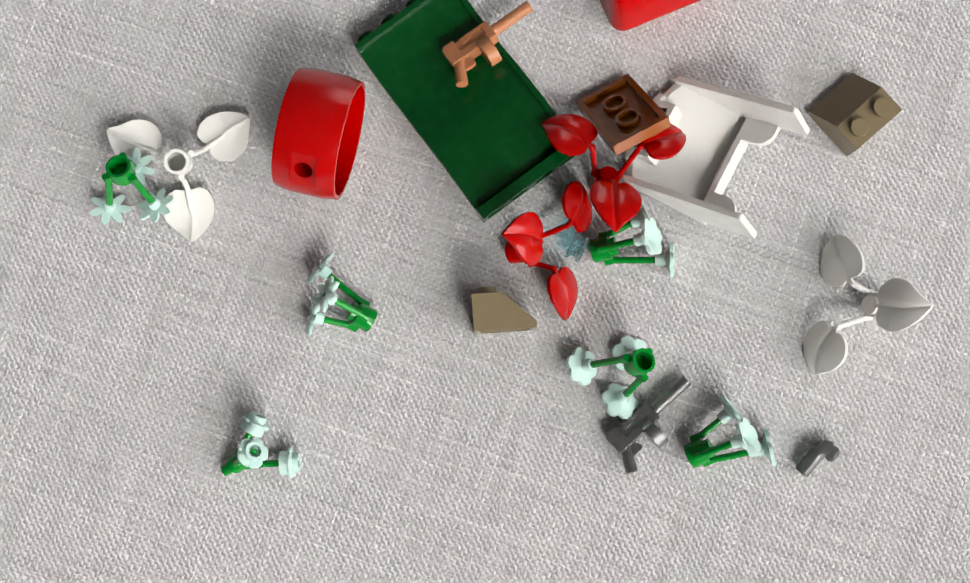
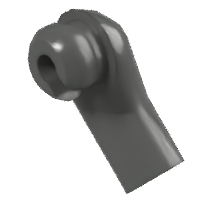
[796,440,840,477]

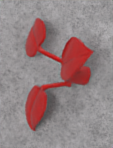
[541,114,686,233]
[501,181,592,321]

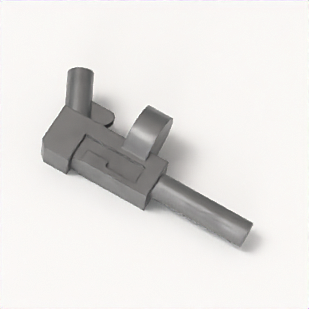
[606,376,691,474]

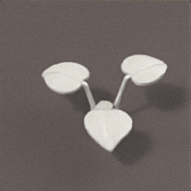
[107,111,250,242]
[803,235,934,375]

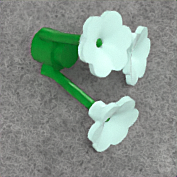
[589,202,675,278]
[566,336,655,419]
[684,394,777,468]

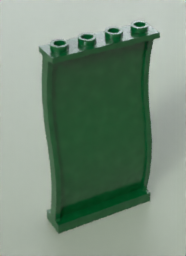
[354,0,575,223]

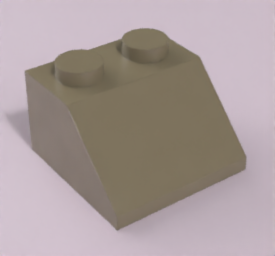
[807,73,902,157]
[471,287,537,334]

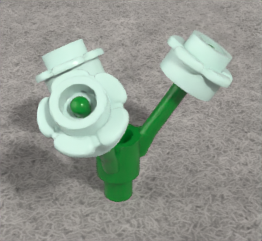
[221,411,301,478]

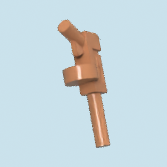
[442,1,533,88]

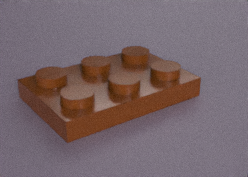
[576,74,671,155]

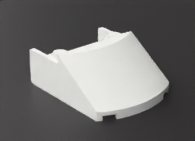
[624,76,810,239]

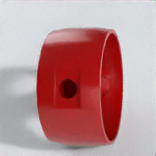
[271,68,366,200]

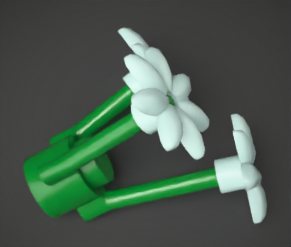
[90,148,174,225]
[306,253,378,336]

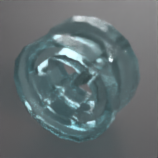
[565,232,590,262]

